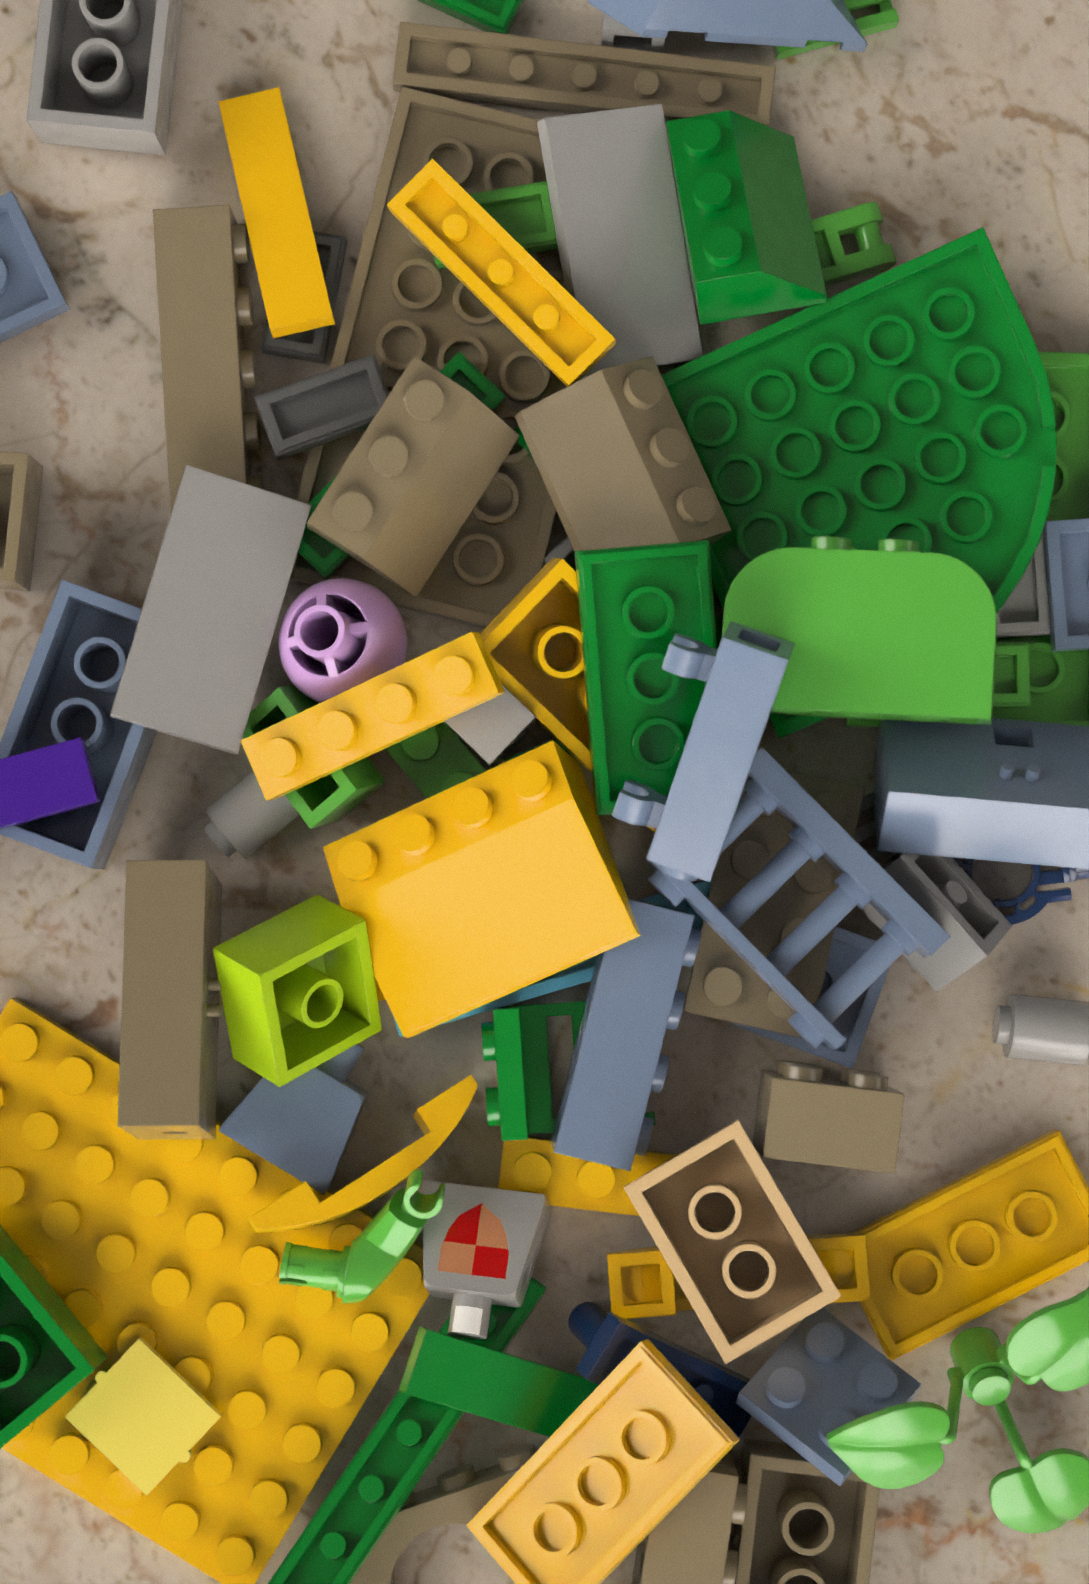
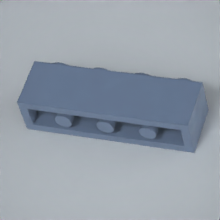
[550,897,701,1171]

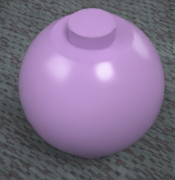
[278,578,407,703]

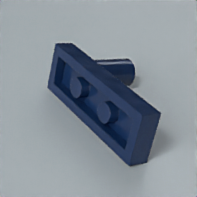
[568,1302,752,1447]

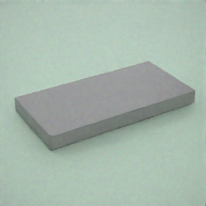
[537,104,703,378]
[110,465,312,754]

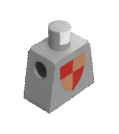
[422,1180,551,1340]

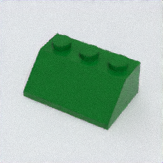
[666,110,827,325]

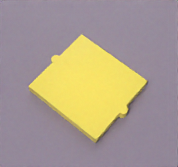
[65,1336,222,1496]

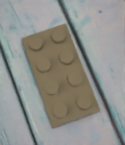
[683,769,865,1039]

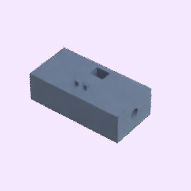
[872,718,1089,869]

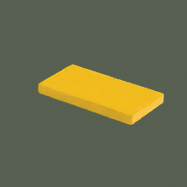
[851,1129,1089,1361]
[466,1339,740,1584]

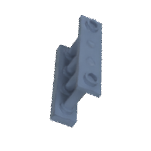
[648,747,951,1049]

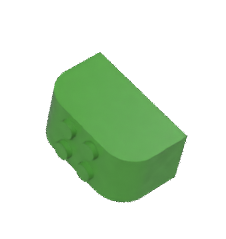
[722,537,997,725]

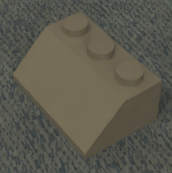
[307,356,520,598]
[515,356,731,551]

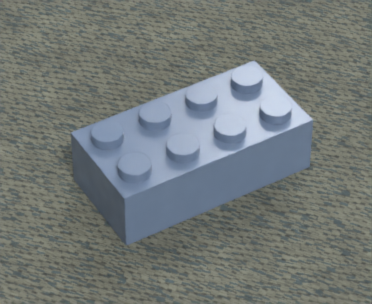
[0,580,157,870]

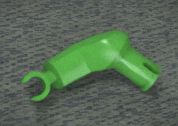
[279,1169,446,1303]

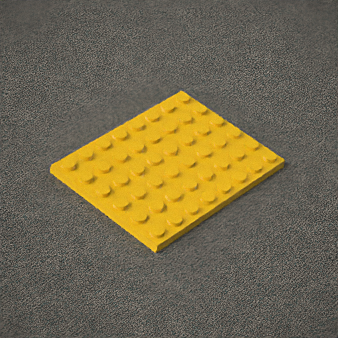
[0,997,430,1584]

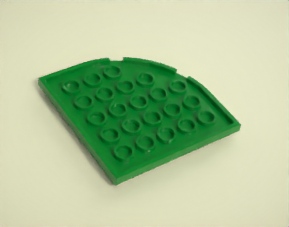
[661,227,1057,739]

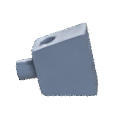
[219,1043,368,1195]

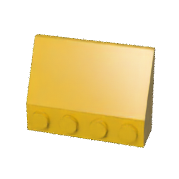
[323,740,641,1038]

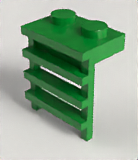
[481,1001,656,1141]

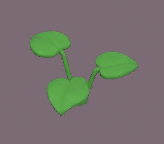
[826,1287,1089,1534]

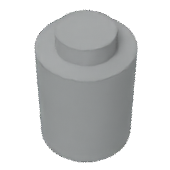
[204,771,299,859]
[992,994,1089,1066]

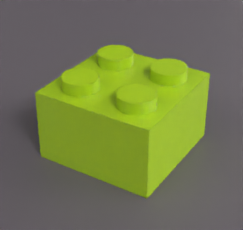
[213,894,382,1087]

